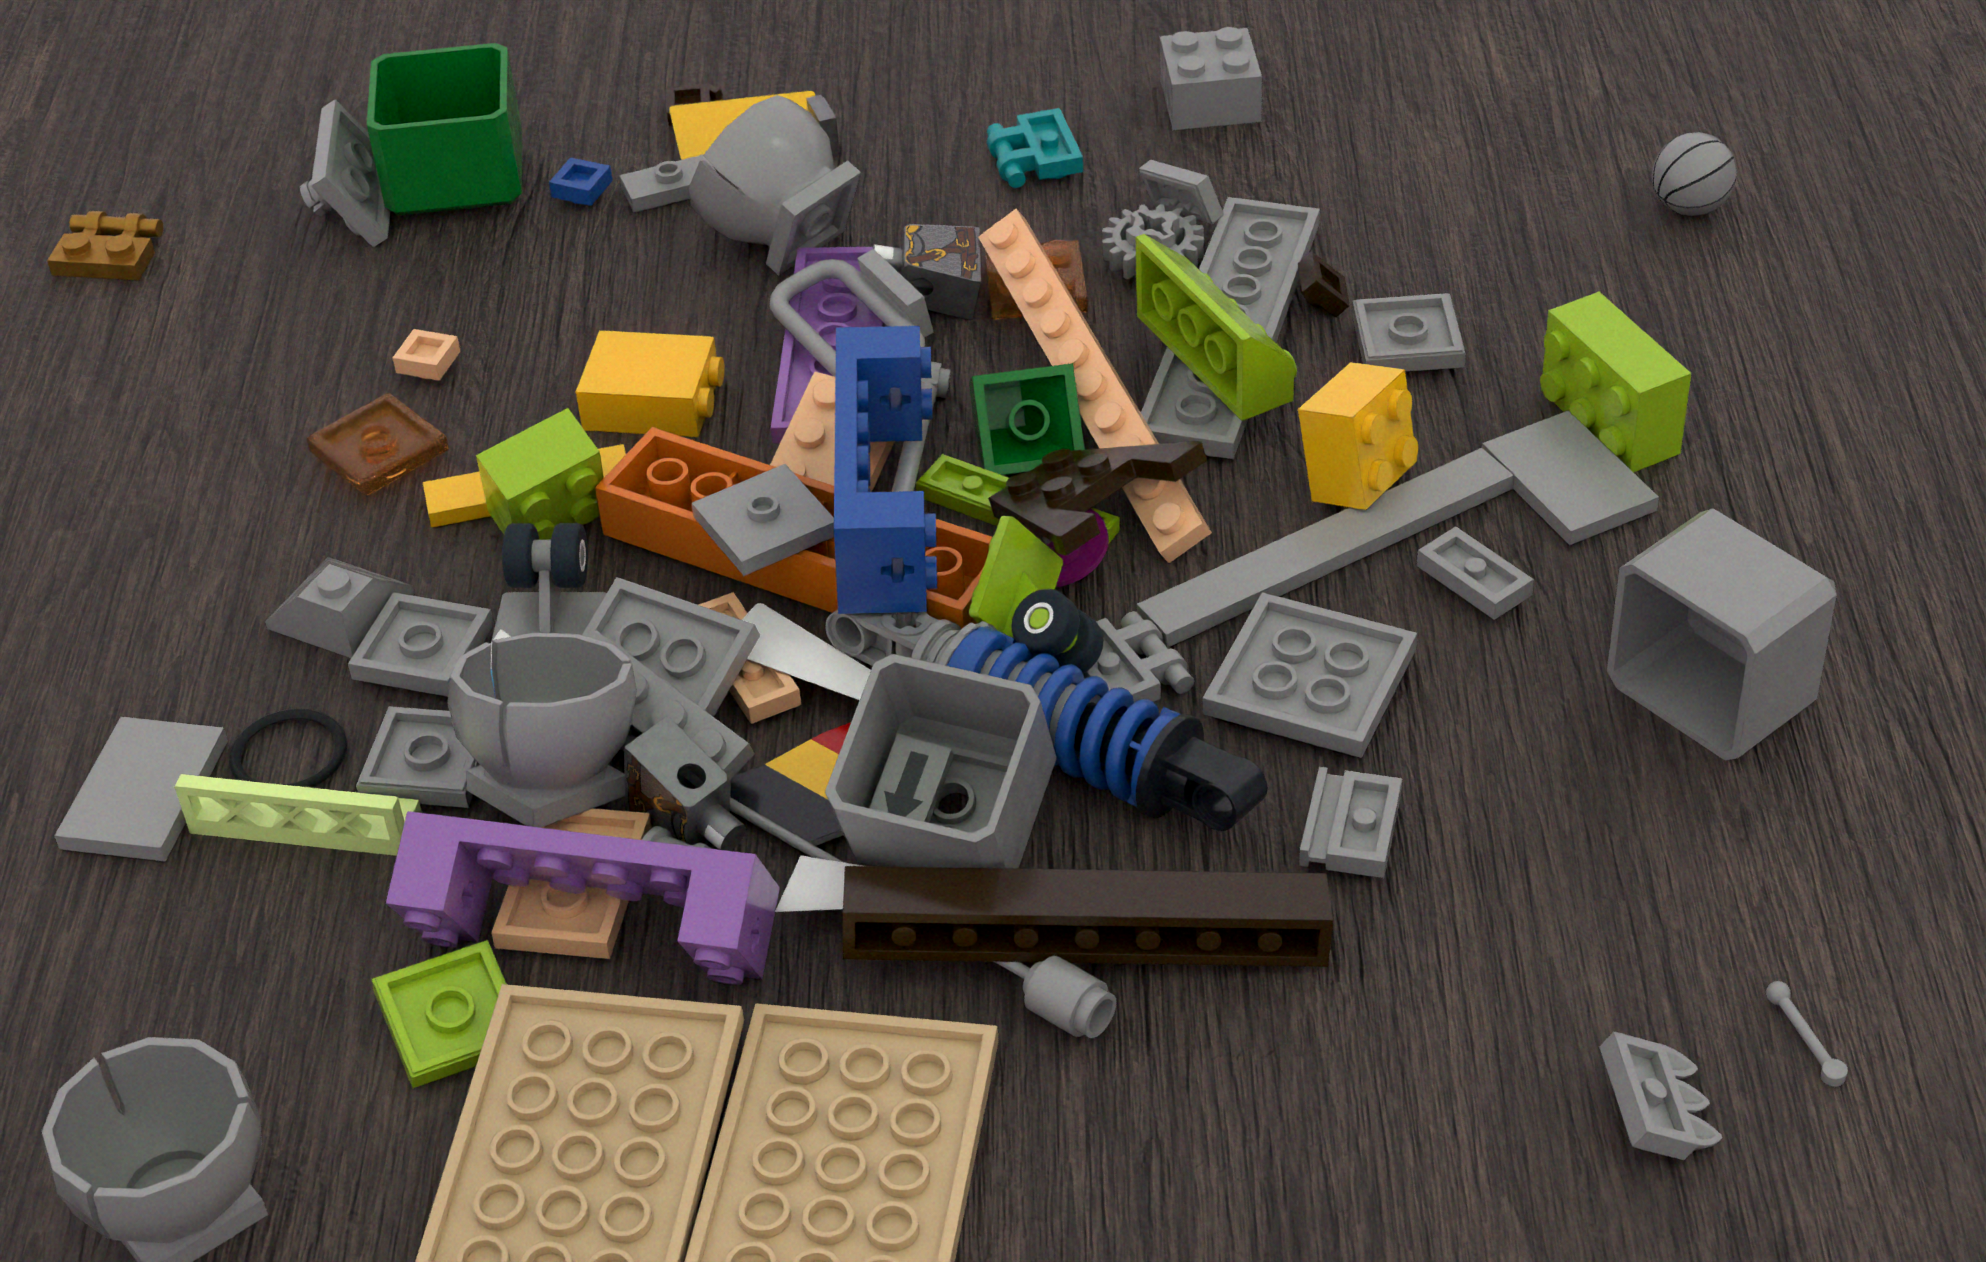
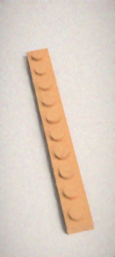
[978,209,1212,563]

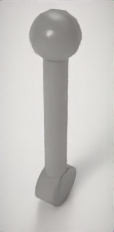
[1766,981,1848,1087]

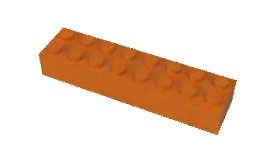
[595,427,992,629]

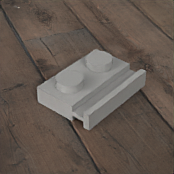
[1299,767,1402,878]

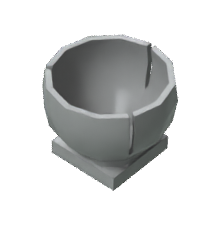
[689,95,861,275]
[448,633,637,828]
[42,1037,268,1262]

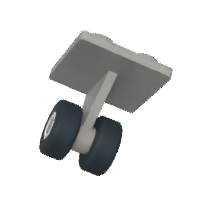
[491,523,607,642]

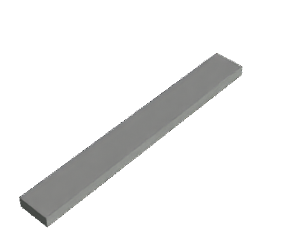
[1137,448,1514,648]

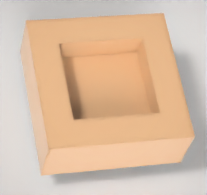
[393,329,461,381]

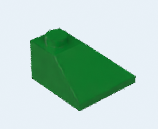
[969,363,1085,475]

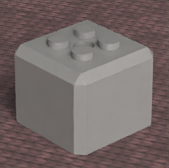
[1607,508,1836,761]
[825,654,1056,869]

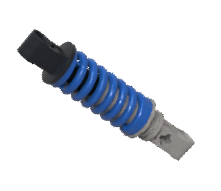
[826,609,1268,831]

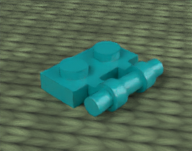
[986,108,1084,188]

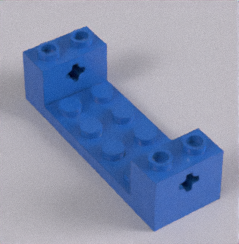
[834,326,937,614]

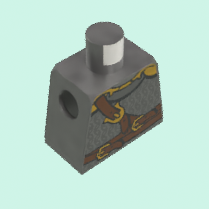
[873,224,981,320]
[624,716,746,851]

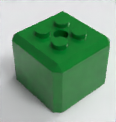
[367,43,522,215]

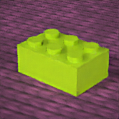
[1540,292,1691,473]

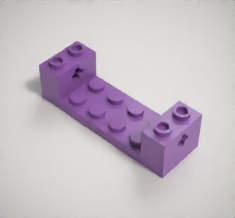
[386,811,780,985]

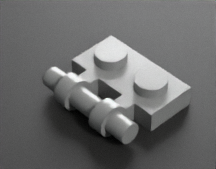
[1083,611,1194,702]

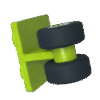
[969,516,1104,673]

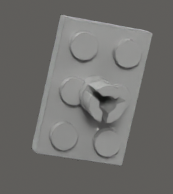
[300,99,390,247]

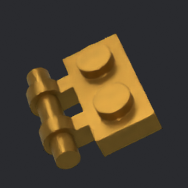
[47,211,163,280]

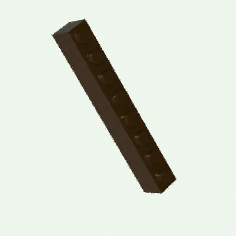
[843,866,1334,967]

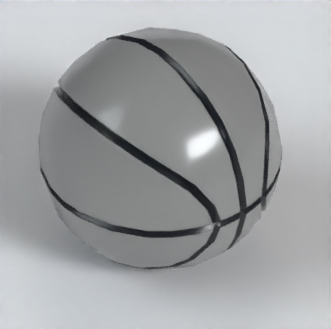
[1651,132,1737,216]

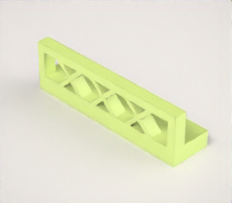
[174,774,422,856]

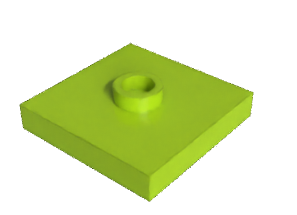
[372,940,506,1088]

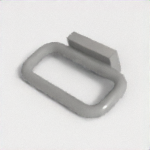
[769,249,934,377]

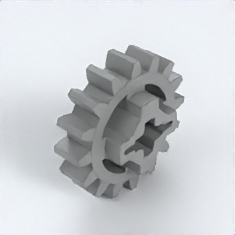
[1102,204,1204,279]

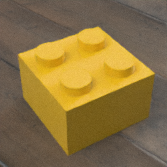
[1298,362,1418,510]

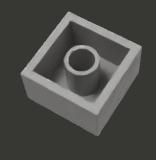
[1160,27,1262,130]

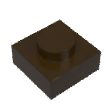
[1298,251,1350,317]

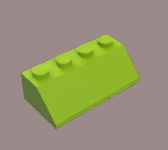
[1135,234,1297,421]

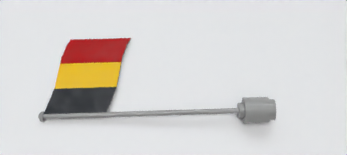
[730,722,1116,1038]

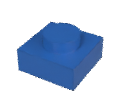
[549,157,613,206]

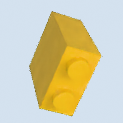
[576,330,725,437]

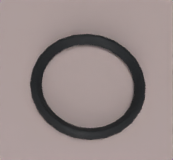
[229,708,347,788]

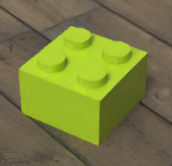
[476,408,604,540]

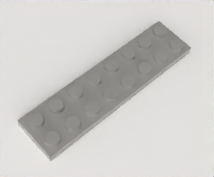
[1141,197,1320,459]

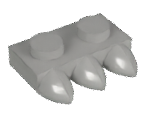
[1600,1031,1722,1160]

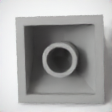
[265,557,415,658]

